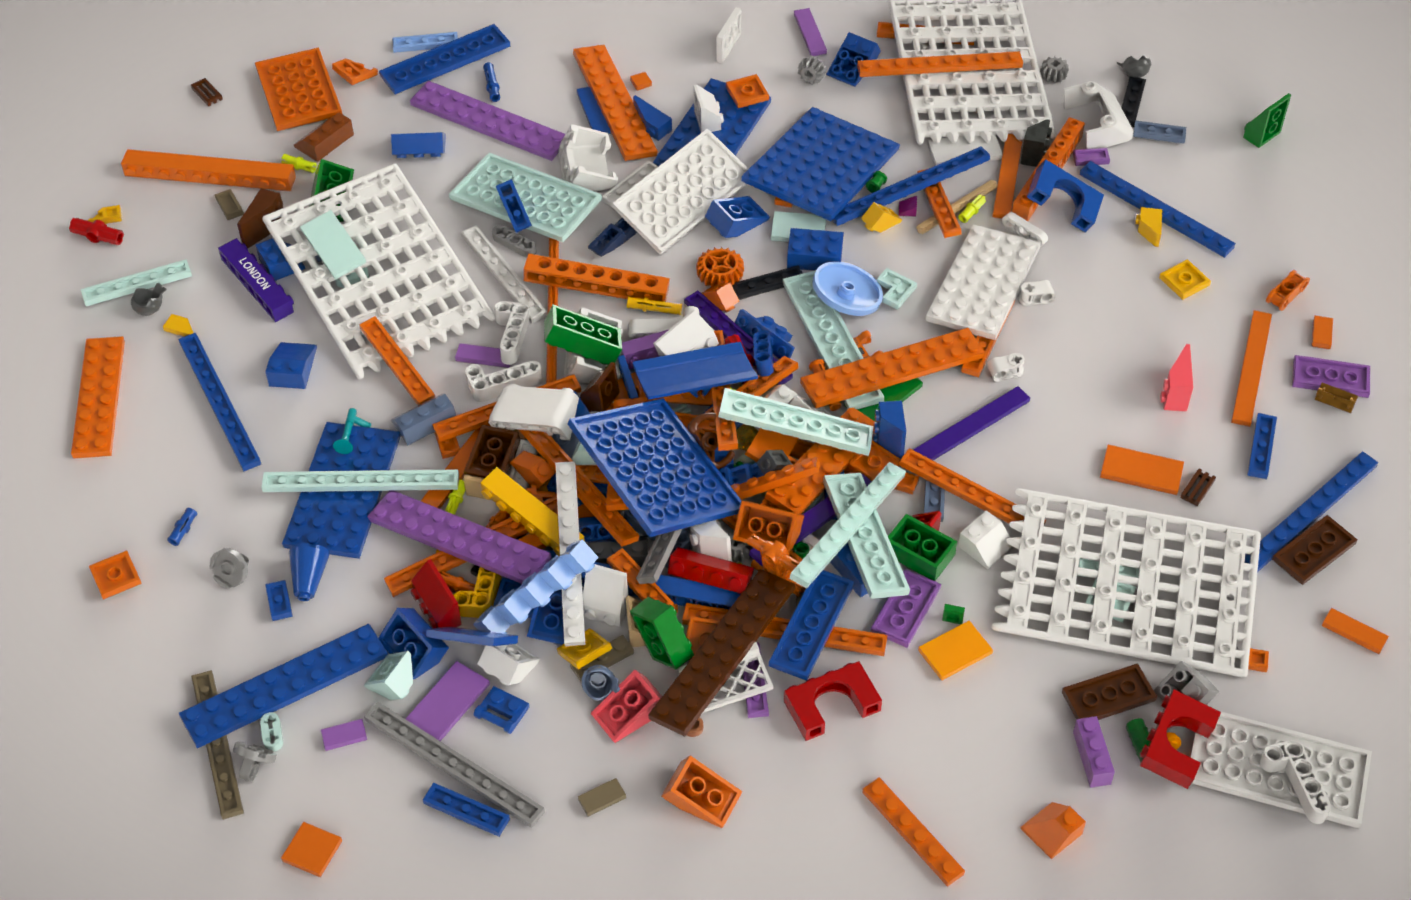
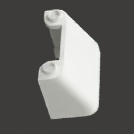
[558,124,618,191]
[563,307,623,383]
[488,383,579,441]

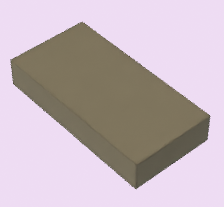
[215,189,244,220]
[578,778,626,817]

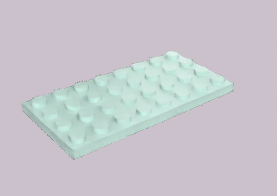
[449,153,602,243]

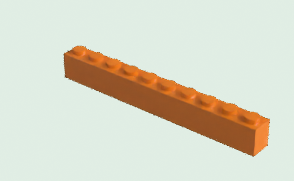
[121,149,296,191]

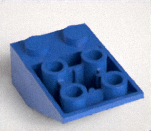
[826,32,881,87]

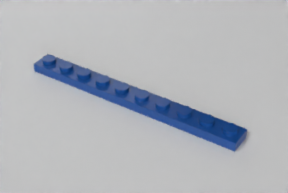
[832,146,990,226]
[1080,161,1236,258]
[178,333,262,472]
[1244,451,1378,572]

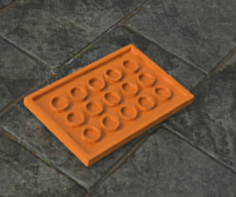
[255,47,342,131]

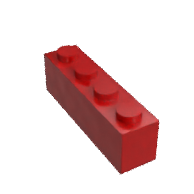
[668,547,754,594]

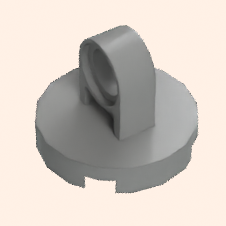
[209,548,249,588]
[233,741,277,782]

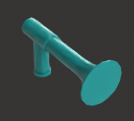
[333,408,372,454]

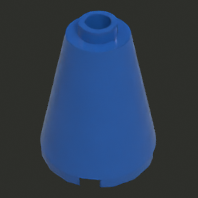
[289,543,329,601]

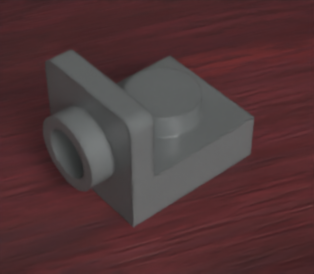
[757,450,792,475]

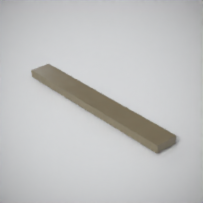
[191,670,244,820]

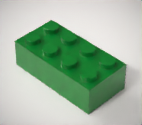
[544,304,622,365]

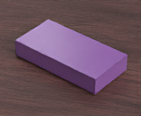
[1073,148,1110,166]
[321,719,367,751]

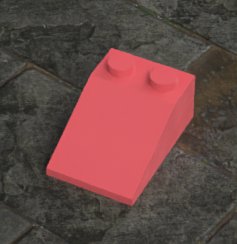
[1160,344,1193,411]
[591,670,662,743]

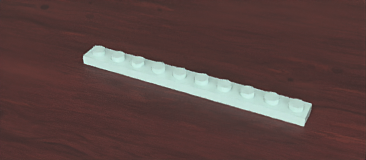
[789,462,906,588]
[261,469,459,492]

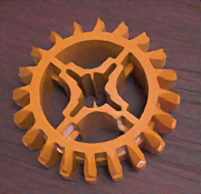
[696,246,744,287]

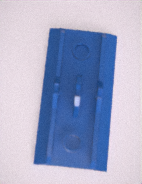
[633,342,758,400]

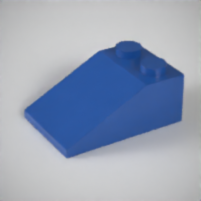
[705,196,770,238]
[265,342,317,389]
[527,587,584,645]

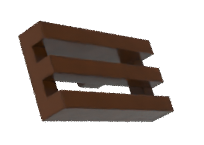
[191,78,223,107]
[1180,468,1216,506]

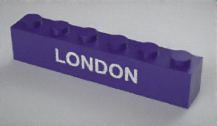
[218,238,294,322]

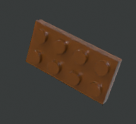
[1272,515,1358,585]
[1062,663,1157,720]

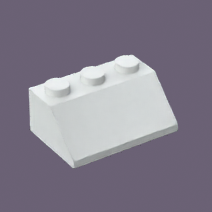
[653,310,719,357]

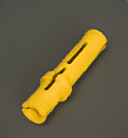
[627,297,682,315]

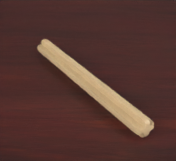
[917,180,997,234]

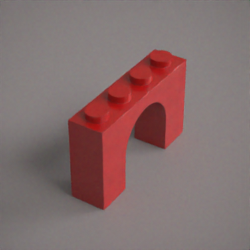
[784,661,882,741]
[1140,689,1221,789]

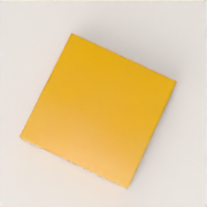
[1159,259,1211,300]
[557,628,612,670]

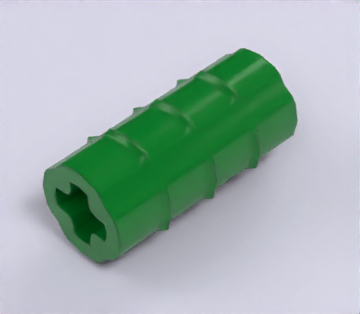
[1126,718,1150,762]

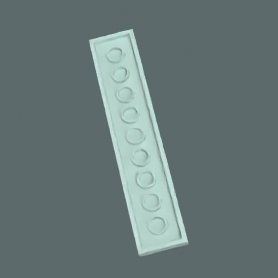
[783,270,884,409]

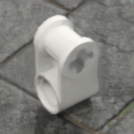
[1018,280,1056,306]
[987,353,1025,382]

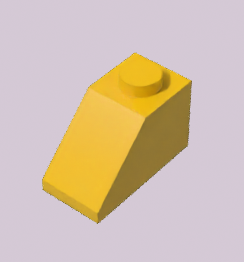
[861,202,902,233]
[1135,207,1162,247]

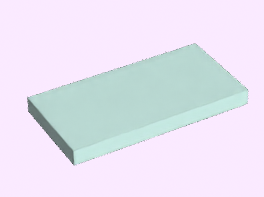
[300,210,367,280]

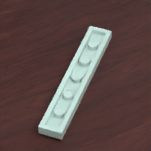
[81,259,192,306]

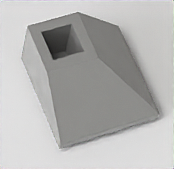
[1154,661,1219,705]

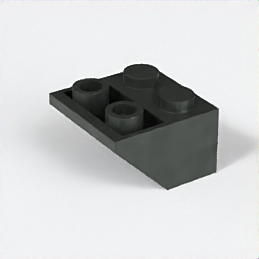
[1020,119,1052,167]

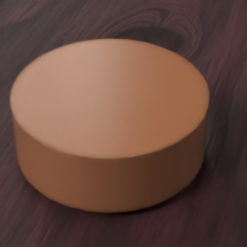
[686,717,704,737]

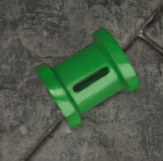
[866,171,887,193]

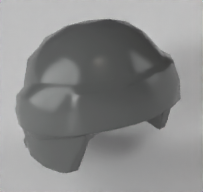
[1117,55,1152,78]
[131,283,167,316]

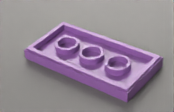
[1292,355,1370,398]
[870,569,941,648]
[406,661,490,741]

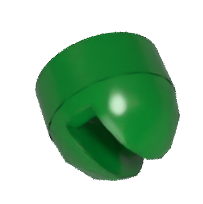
[793,542,809,559]

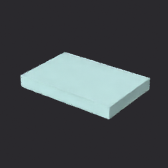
[771,211,826,242]

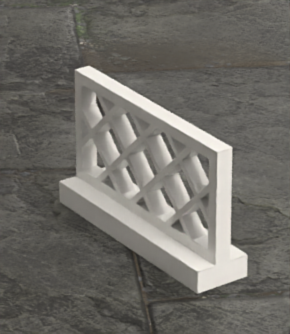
[678,642,774,713]

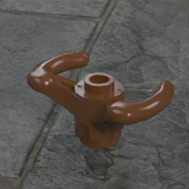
[688,413,735,470]

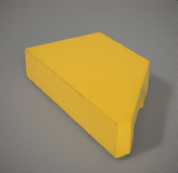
[88,205,122,224]
[163,314,193,337]

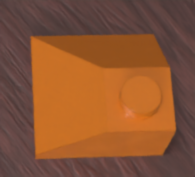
[1021,802,1086,859]

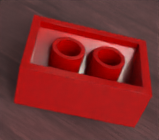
[410,559,462,629]

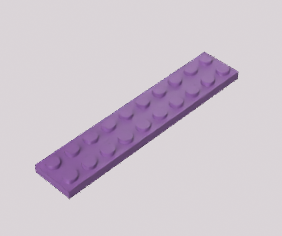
[410,81,565,161]
[367,491,552,584]

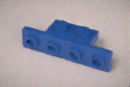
[735,309,795,359]

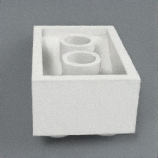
[583,564,628,627]

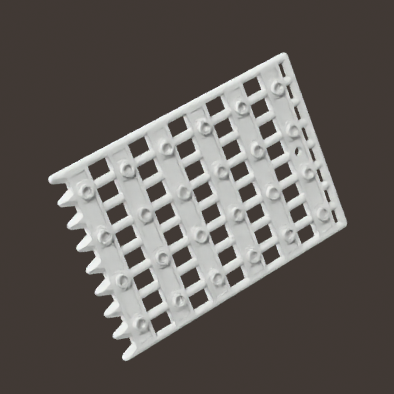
[888,0,1057,145]
[262,163,496,379]
[992,488,1261,677]

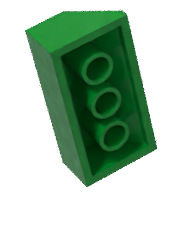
[309,159,354,222]

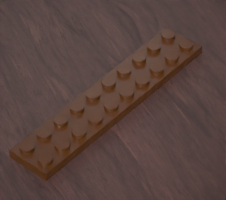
[648,569,795,737]

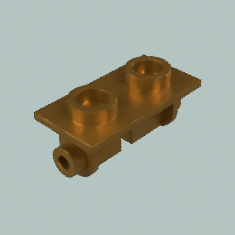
[1315,382,1358,413]

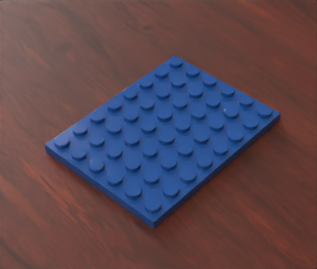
[741,107,900,221]
[568,398,742,537]

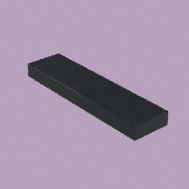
[1122,77,1146,127]
[732,265,803,300]

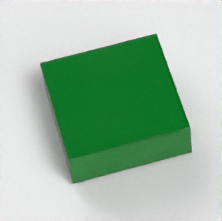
[942,604,965,625]

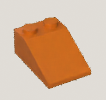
[661,755,742,828]

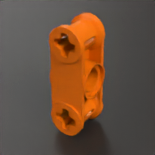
[1266,270,1310,311]

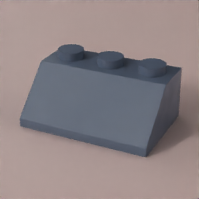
[391,394,457,446]

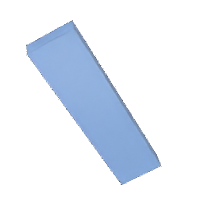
[392,32,458,53]

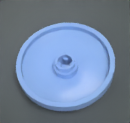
[812,262,883,316]

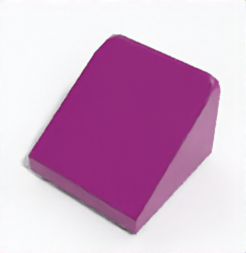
[899,196,917,217]

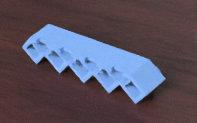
[473,539,599,634]

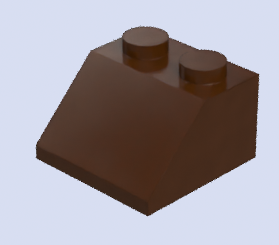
[580,362,620,412]

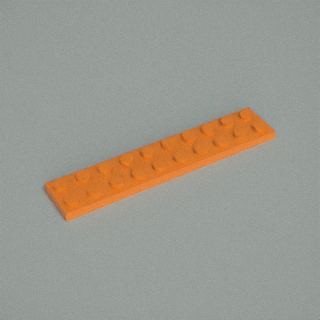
[573,45,658,161]
[800,328,985,408]

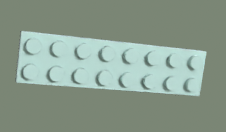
[718,388,874,456]
[823,473,910,599]

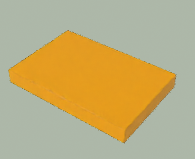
[918,620,993,681]

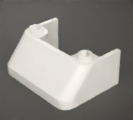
[1064,81,1133,149]

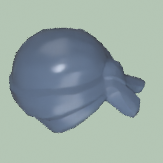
[582,664,620,701]

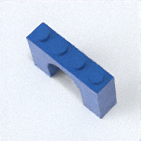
[1027,159,1104,233]

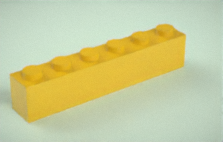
[480,467,585,556]

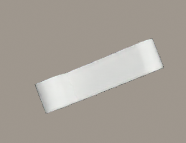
[495,301,529,365]
[628,306,699,341]
[465,361,542,402]
[1260,740,1331,824]

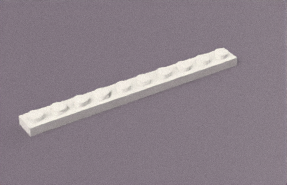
[555,461,585,646]

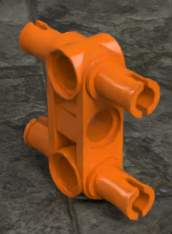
[747,533,805,597]

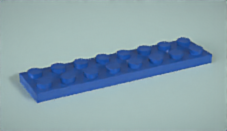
[379,24,511,94]

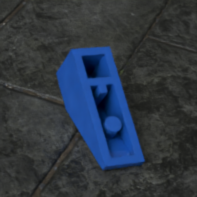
[633,95,672,141]
[496,179,532,233]

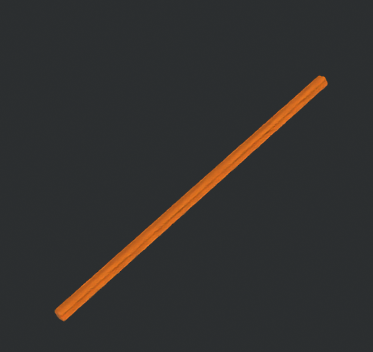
[546,238,559,384]

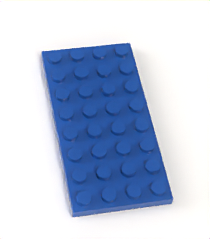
[653,78,771,167]
[282,422,401,559]

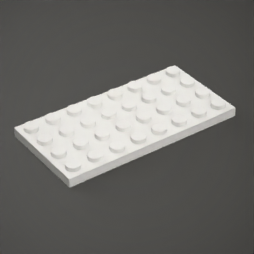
[611,129,748,255]
[926,224,1041,340]
[1190,711,1372,828]

